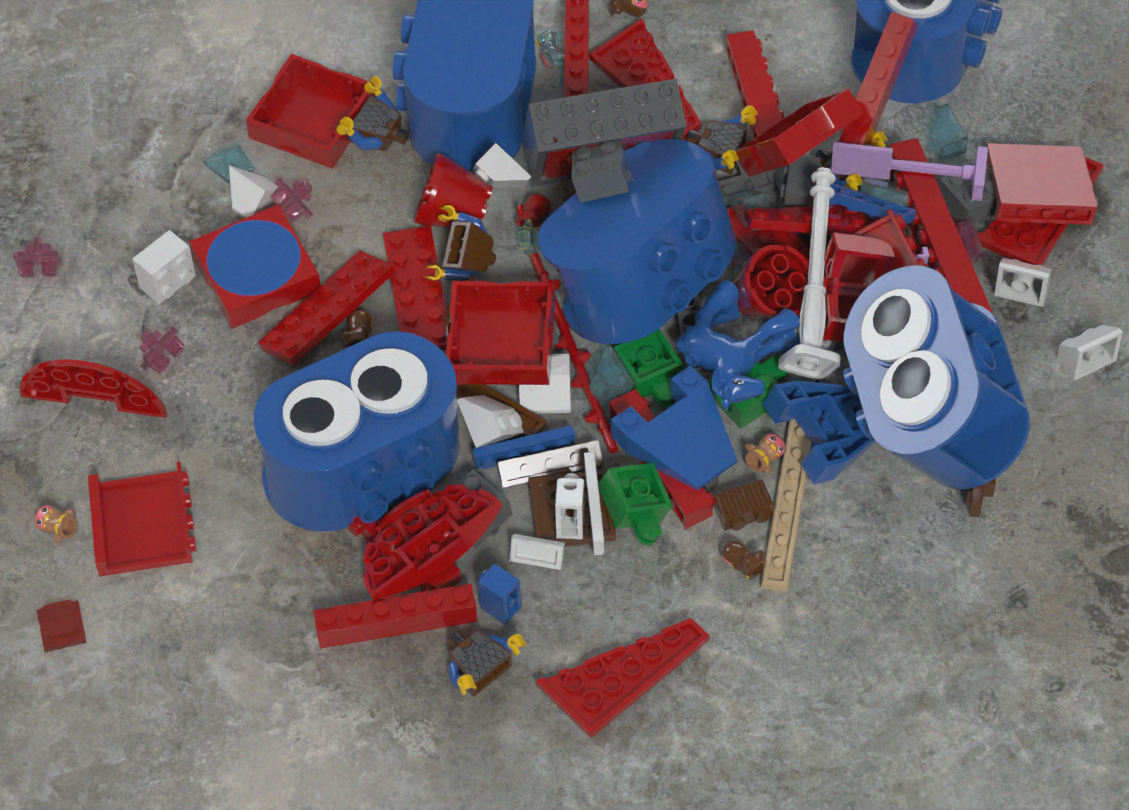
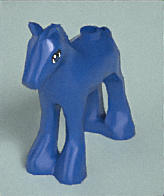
[675,280,800,411]

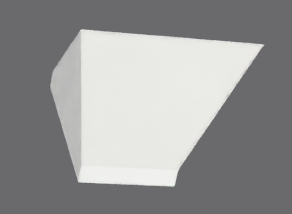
[229,165,283,218]

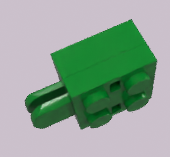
[614,329,683,408]
[709,356,787,429]
[598,463,673,546]

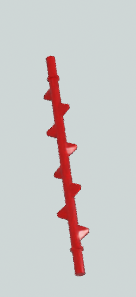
[530,253,619,454]

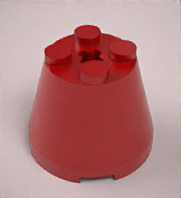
[414,153,494,228]
[733,245,809,320]

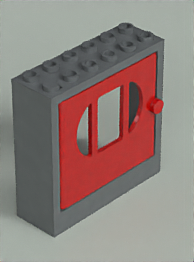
[522,79,687,187]

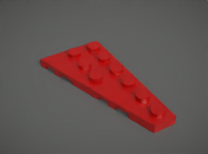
[589,18,701,141]
[972,156,1104,266]
[745,205,880,235]
[536,618,710,738]

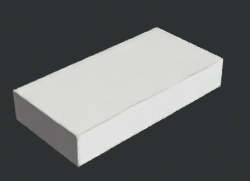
[509,534,565,570]

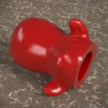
[515,194,550,233]

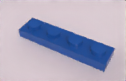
[829,183,916,224]
[472,425,575,469]

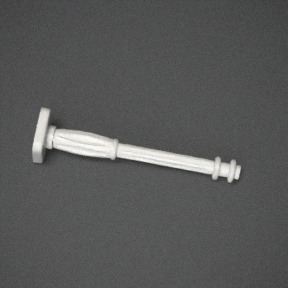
[778,167,841,379]

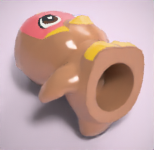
[745,433,785,474]
[34,505,78,544]

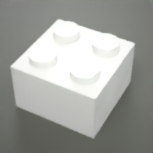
[132,230,196,304]

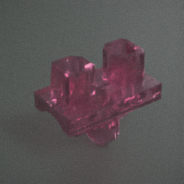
[270,178,313,222]
[954,218,984,264]
[13,237,62,277]
[140,326,185,374]

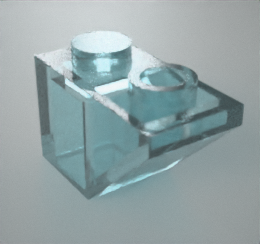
[860,178,908,207]

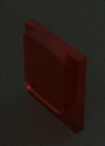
[37,600,87,653]

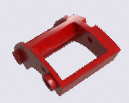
[823,232,895,342]

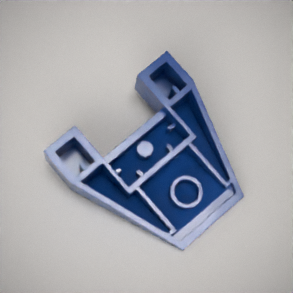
[611,365,737,490]
[763,381,877,485]

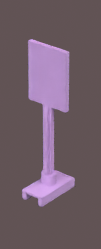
[831,142,988,201]

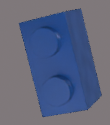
[478,563,522,625]

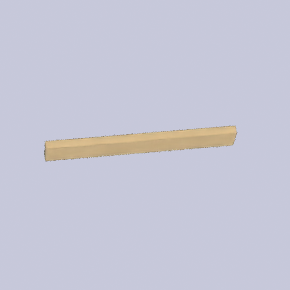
[761,419,812,592]

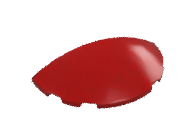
[20,359,167,418]
[362,485,503,600]

